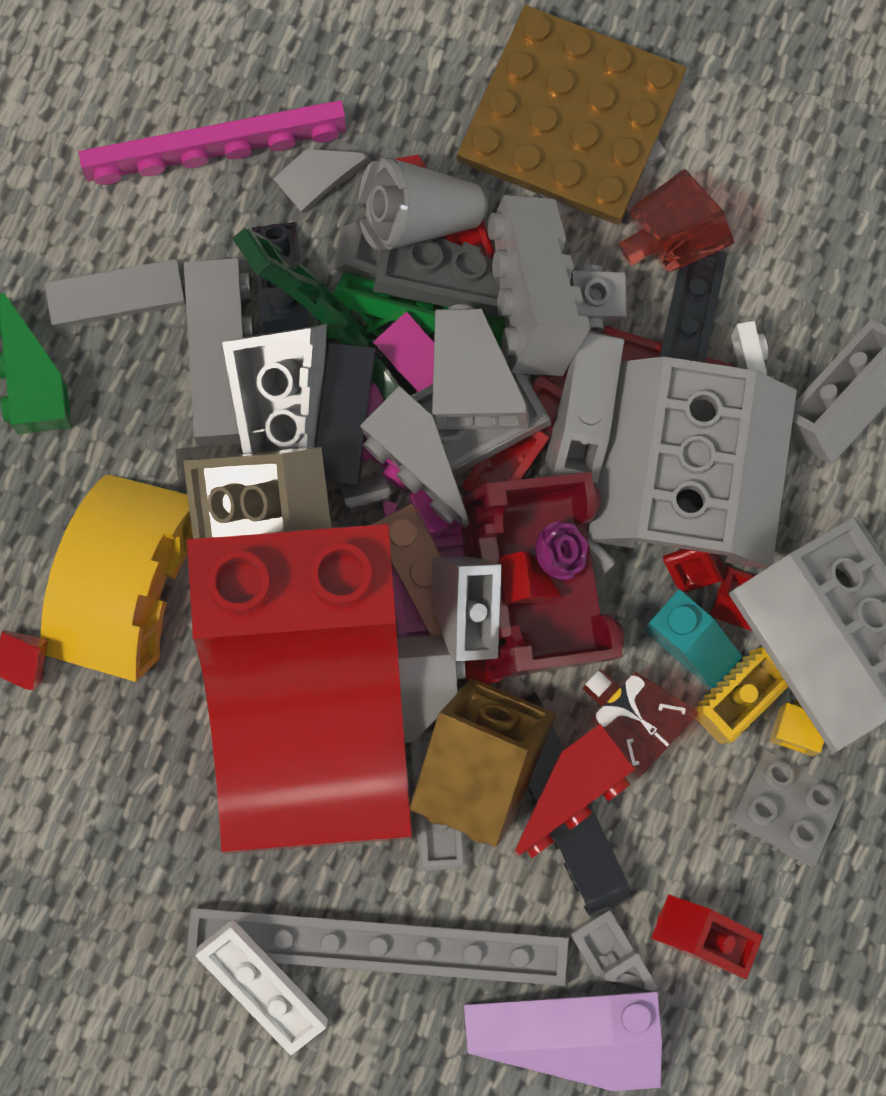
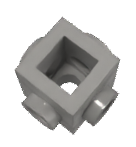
[570,265,626,332]

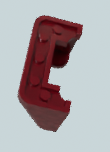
[461,472,625,680]

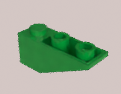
[0,293,72,435]

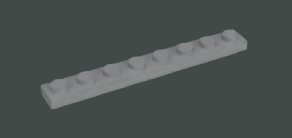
[186,908,569,986]

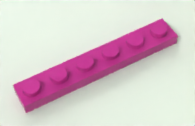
[78,100,346,185]

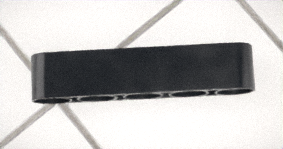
[518,690,633,918]

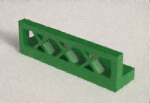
[326,272,505,351]

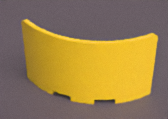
[40,475,193,682]

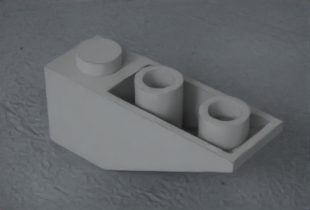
[545,331,624,484]
[360,386,470,529]

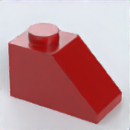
[651,894,763,980]

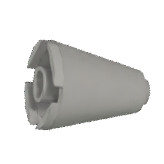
[358,158,488,250]

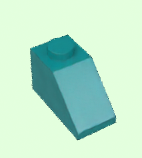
[643,589,743,689]

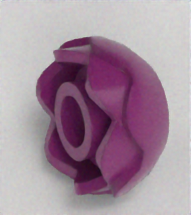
[535,521,588,580]

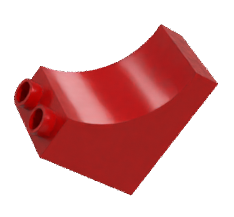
[187,524,412,854]

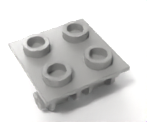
[728,750,846,868]

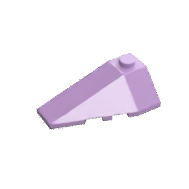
[464,991,662,1091]

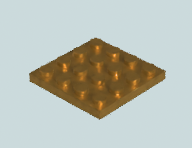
[457,4,687,226]

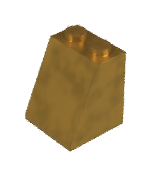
[410,678,556,847]

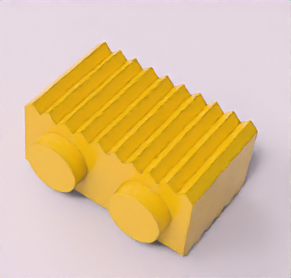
[691,647,789,744]

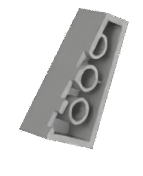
[488,195,591,376]
[223,324,327,454]

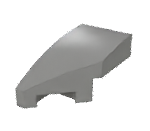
[274,149,370,213]
[568,909,658,991]

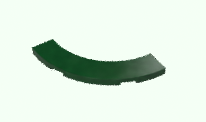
[232,228,416,399]

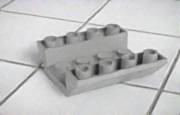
[588,357,797,569]
[729,517,886,754]

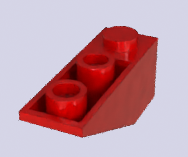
[513,724,635,859]

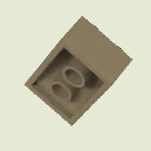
[183,447,331,539]

